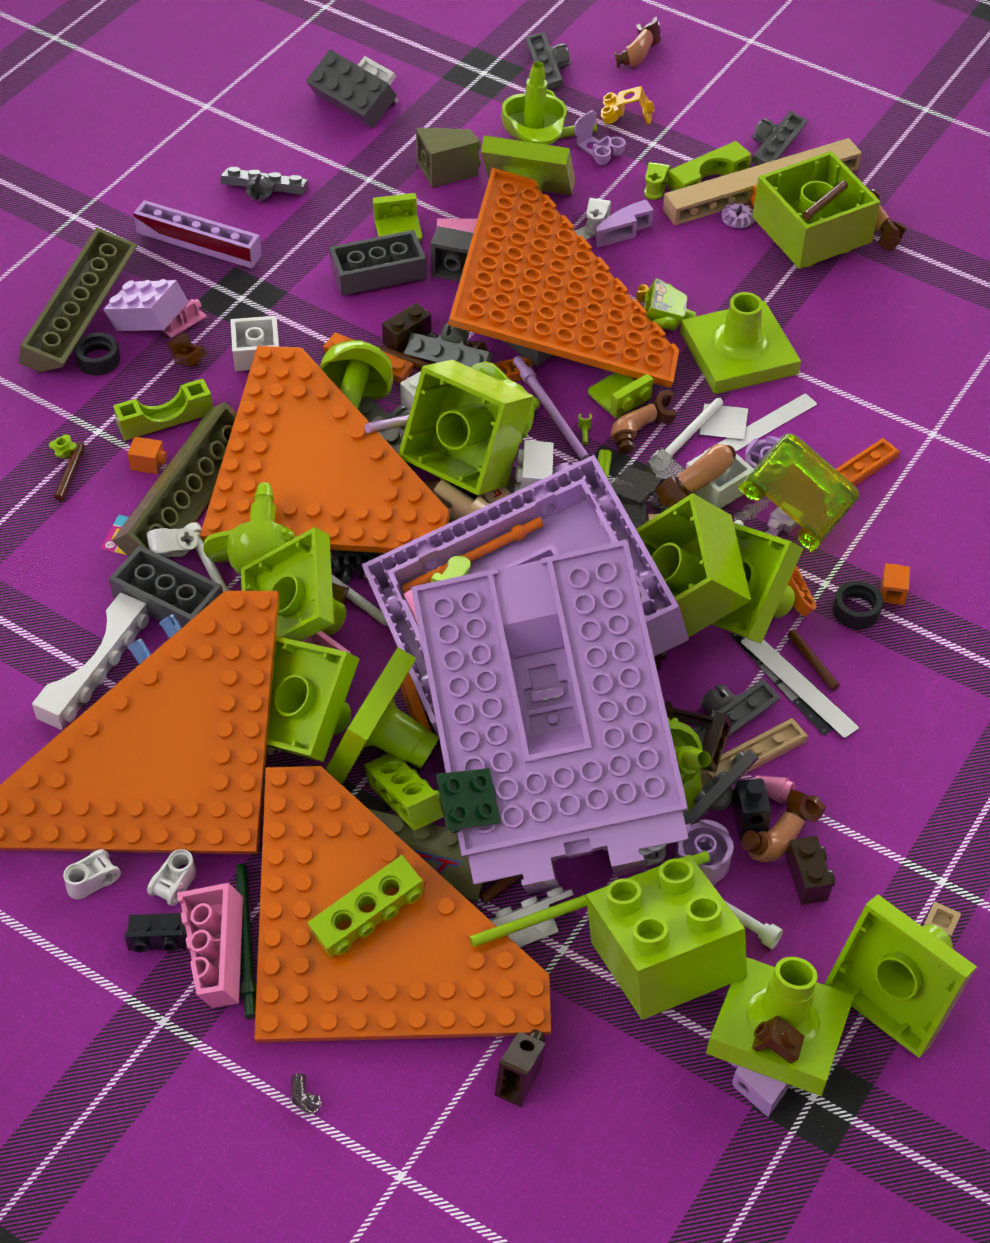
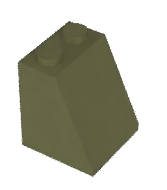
[416,128,481,188]

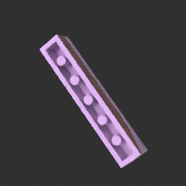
[133,200,262,269]

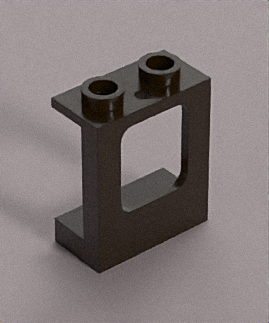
[665,701,732,773]

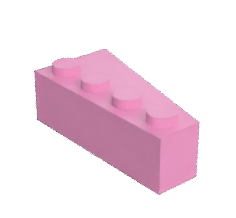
[177,883,243,1008]

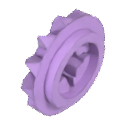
[721,202,755,228]

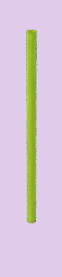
[469,851,710,948]

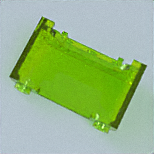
[738,434,859,552]

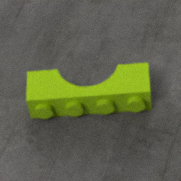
[667,141,751,191]
[113,379,213,441]

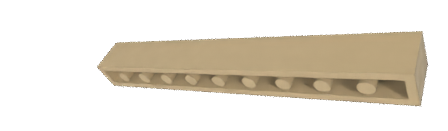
[663,138,862,225]

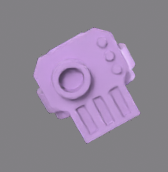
[574,110,626,165]

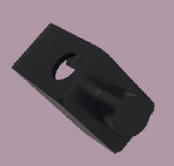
[732,778,771,842]

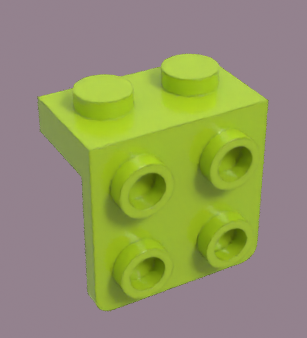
[373,193,422,242]
[588,373,653,419]

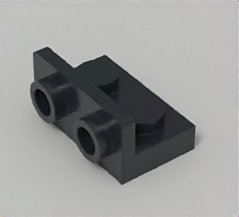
[125,913,187,953]

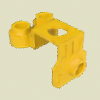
[601,86,655,125]

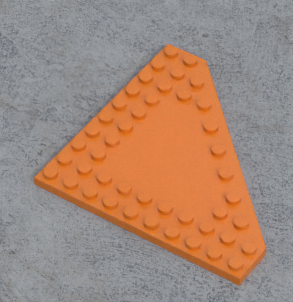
[448,167,679,388]
[200,346,450,553]
[0,591,280,854]
[255,766,551,1043]

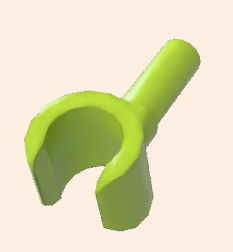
[578,413,592,445]

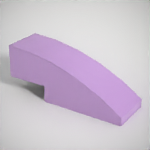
[595,200,653,247]

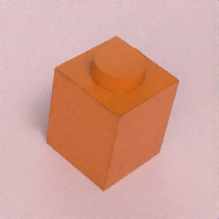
[127,437,167,474]
[880,563,910,605]

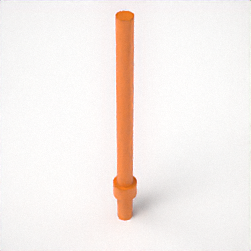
[401,516,544,593]

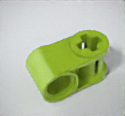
[644,162,670,200]

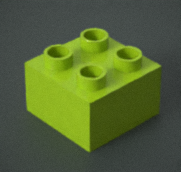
[752,151,881,269]
[399,360,534,495]
[636,493,751,637]
[586,854,747,1020]

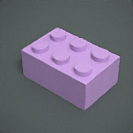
[103,279,189,331]

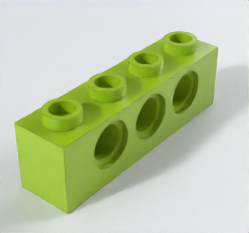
[364,753,444,831]
[307,855,424,958]

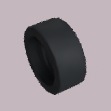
[75,333,120,375]
[832,580,883,629]

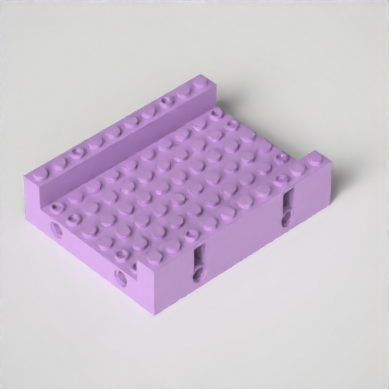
[362,455,689,736]

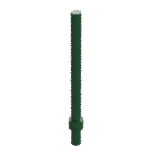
[236,864,257,1020]

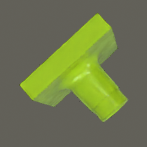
[481,135,575,195]
[680,292,801,395]
[711,522,804,644]
[241,527,346,641]
[267,636,360,762]
[326,647,439,785]
[824,894,977,1058]
[706,957,854,1096]

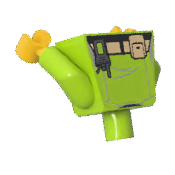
[636,278,696,331]

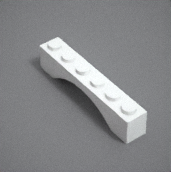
[32,592,149,731]

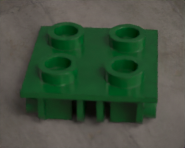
[436,768,501,833]

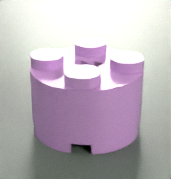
[675,820,734,886]

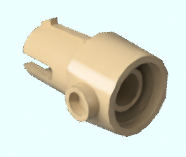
[433,479,489,522]

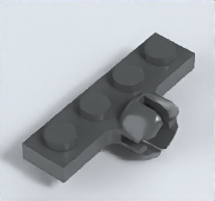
[525,32,571,90]
[751,110,808,165]
[221,167,308,202]
[404,323,493,367]
[358,396,414,468]
[693,678,781,744]
[683,749,759,825]

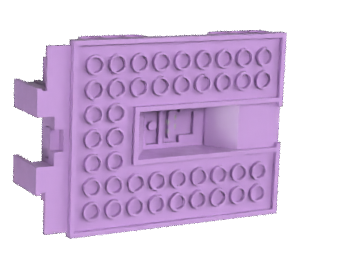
[411,540,689,895]

